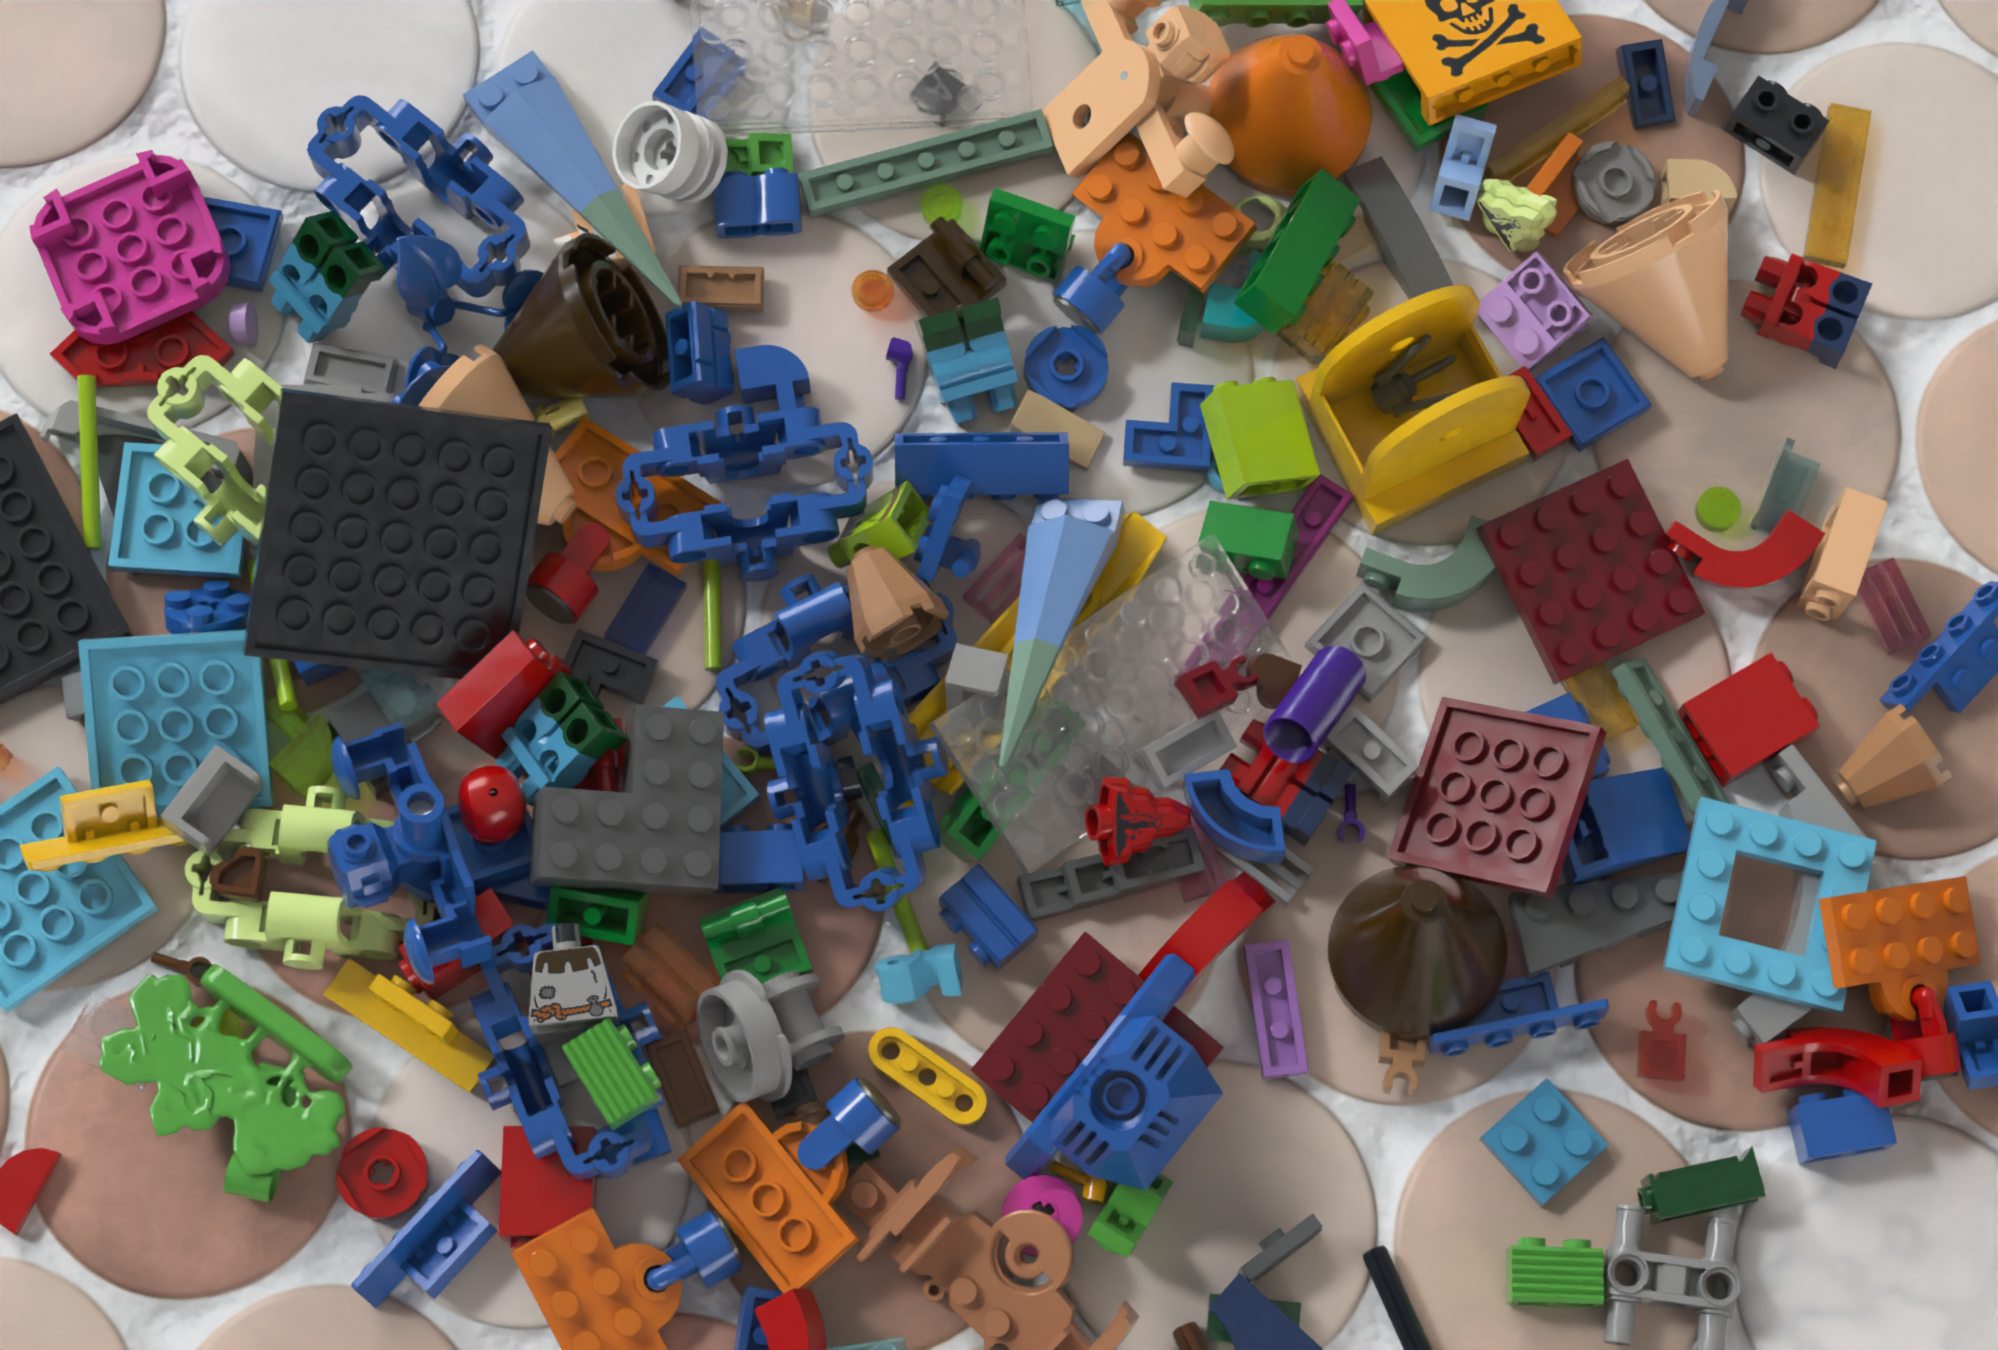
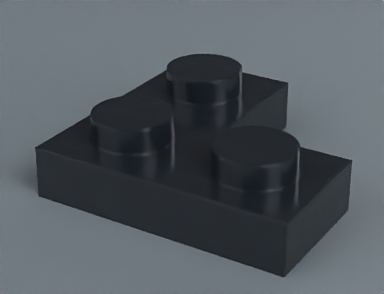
[564,629,660,704]

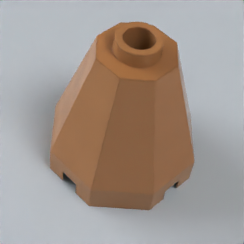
[847,546,949,660]
[1836,704,1953,810]

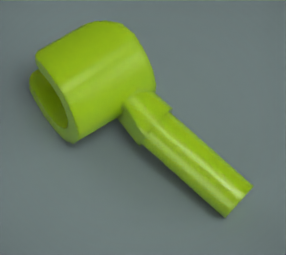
[736,746,776,776]

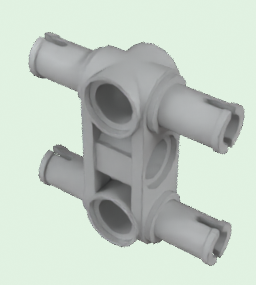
[1603,1204,1741,1350]

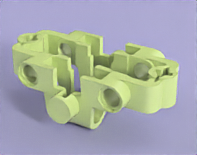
[147,355,314,547]
[185,786,441,970]

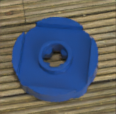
[1023,325,1109,412]
[164,580,251,634]

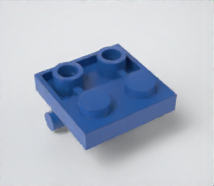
[913,474,981,582]

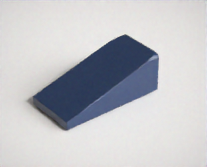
[1615,39,1676,129]

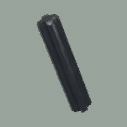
[1363,1245,1432,1350]

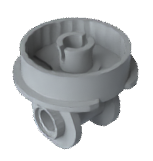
[696,970,845,1102]

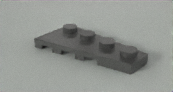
[1508,871,1683,981]

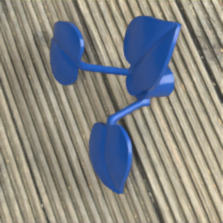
[396,235,544,388]

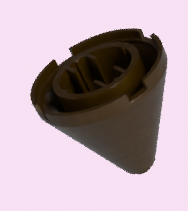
[492,233,670,398]
[1327,865,1508,1040]

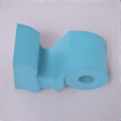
[874,943,964,1003]

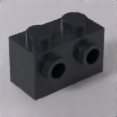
[1724,75,1830,175]

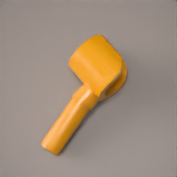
[1049,1160,1109,1205]

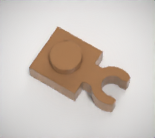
[1378,1031,1426,1096]

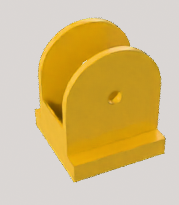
[1295,285,1530,535]

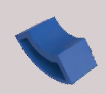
[1183,769,1286,863]

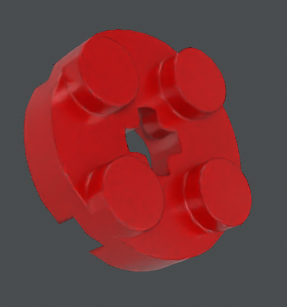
[336,1128,430,1221]

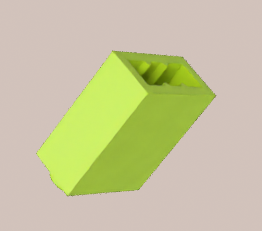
[1200,377,1320,500]

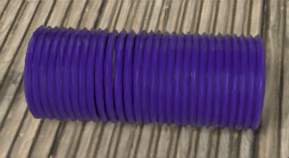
[1263,645,1366,763]

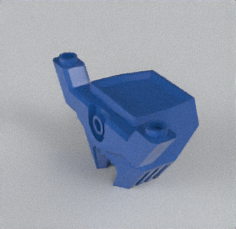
[1005,953,1224,1191]

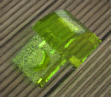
[266,696,335,801]

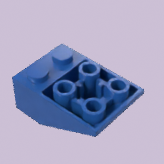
[1562,767,1690,885]

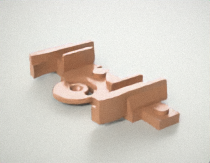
[838,1147,1140,1350]

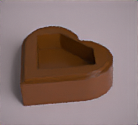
[1246,653,1302,710]
[209,846,267,902]

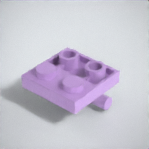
[1478,251,1594,372]

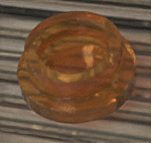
[851,270,894,312]

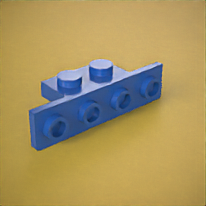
[1880,581,1998,713]
[1428,972,1610,1057]
[351,1150,501,1309]

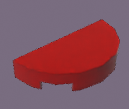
[0,1148,62,1236]

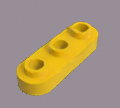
[868,1027,987,1127]

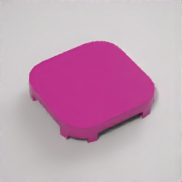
[29,150,231,345]

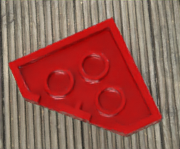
[49,311,235,387]

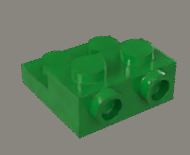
[1370,67,1488,153]

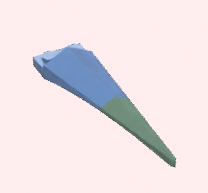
[463,50,683,310]
[999,498,1125,774]

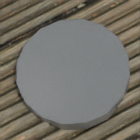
[1571,141,1656,225]

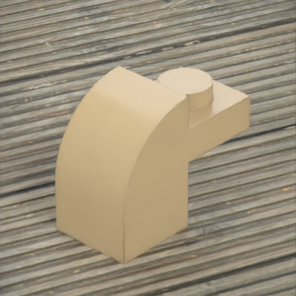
[1660,159,1737,229]

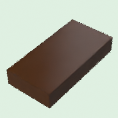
[645,1028,720,1130]

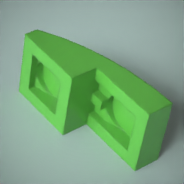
[723,132,794,176]

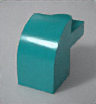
[1200,250,1265,343]

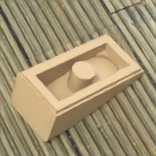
[1010,390,1105,471]

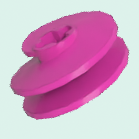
[1001,1175,1083,1257]

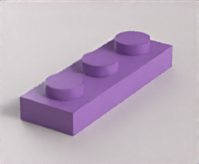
[1243,939,1308,1080]

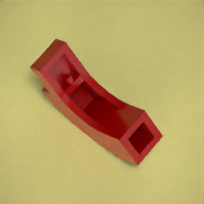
[1665,510,1826,589]
[1138,871,1276,1002]
[1753,1027,1922,1108]
[754,1289,826,1350]

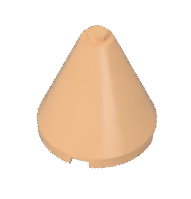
[1563,190,1728,381]
[418,344,576,526]

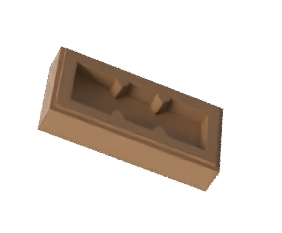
[678,265,765,312]

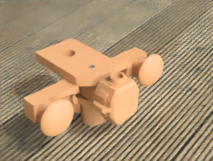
[1042,0,1235,198]

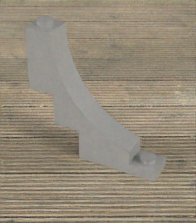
[1728,744,1876,1049]

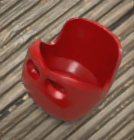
[458,765,527,843]

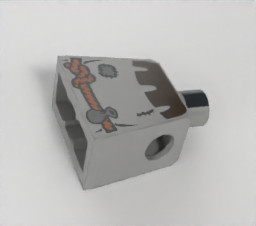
[528,923,620,1035]

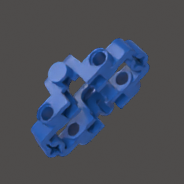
[307,95,530,298]
[615,405,874,582]
[716,574,957,756]
[764,651,949,912]
[470,923,664,1180]

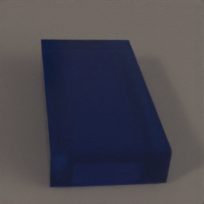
[604,563,687,655]

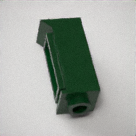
[1637,1146,1766,1225]

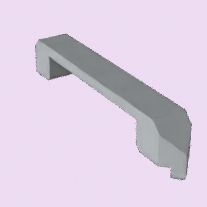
[40,400,252,483]

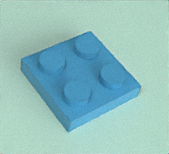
[1479,1078,1609,1207]

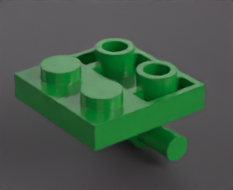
[980,188,1076,283]
[698,887,813,984]

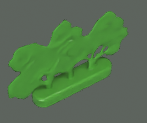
[99,964,353,1175]

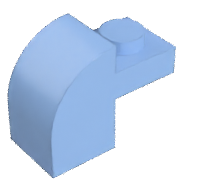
[1428,114,1497,221]

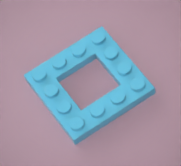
[1662,797,1877,1015]

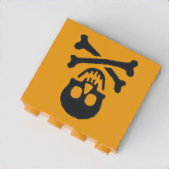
[1363,0,1582,126]

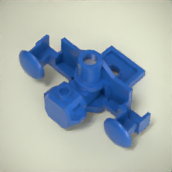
[327,722,532,984]

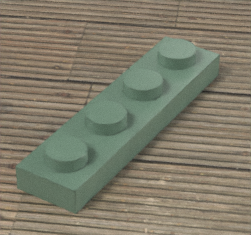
[1611,657,1731,815]

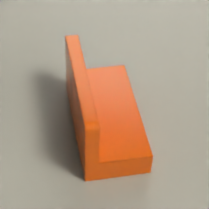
[1526,132,1583,237]

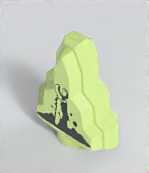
[1476,179,1557,252]

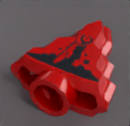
[1085,776,1191,866]

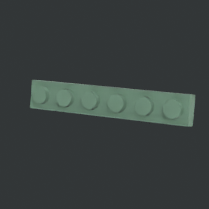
[798,109,1053,218]

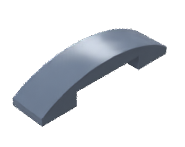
[1684,0,1748,118]

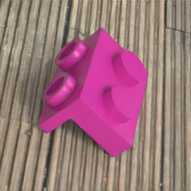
[1326,0,1404,86]

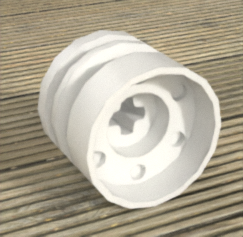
[612,101,728,204]

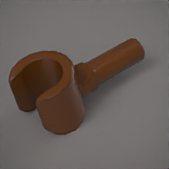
[151,952,212,987]

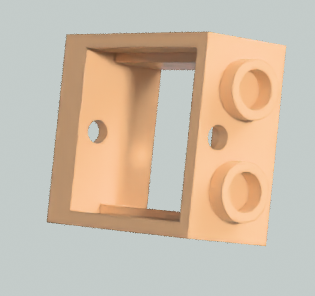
[1795,487,1888,621]

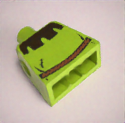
[828,480,930,569]

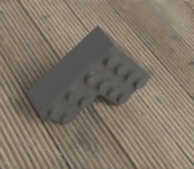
[529,705,724,897]

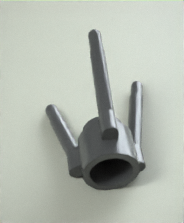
[1371,334,1458,418]

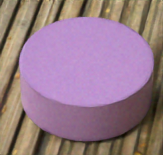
[229,302,258,346]

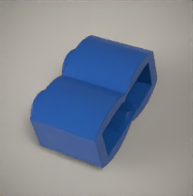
[713,168,802,239]

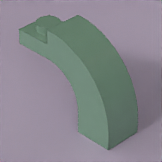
[1356,515,1496,611]

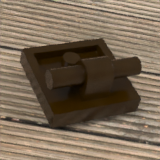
[887,216,1007,322]

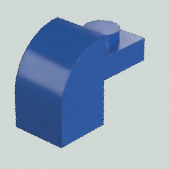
[734,345,811,410]
[1943,981,1998,1090]

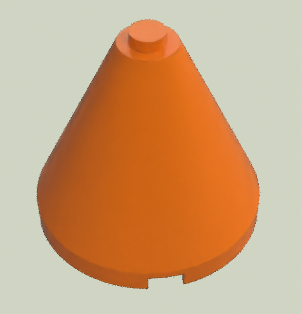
[1209,35,1372,196]

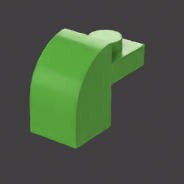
[1087,1173,1174,1258]

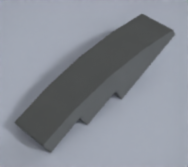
[1343,156,1453,300]
[1017,828,1206,922]

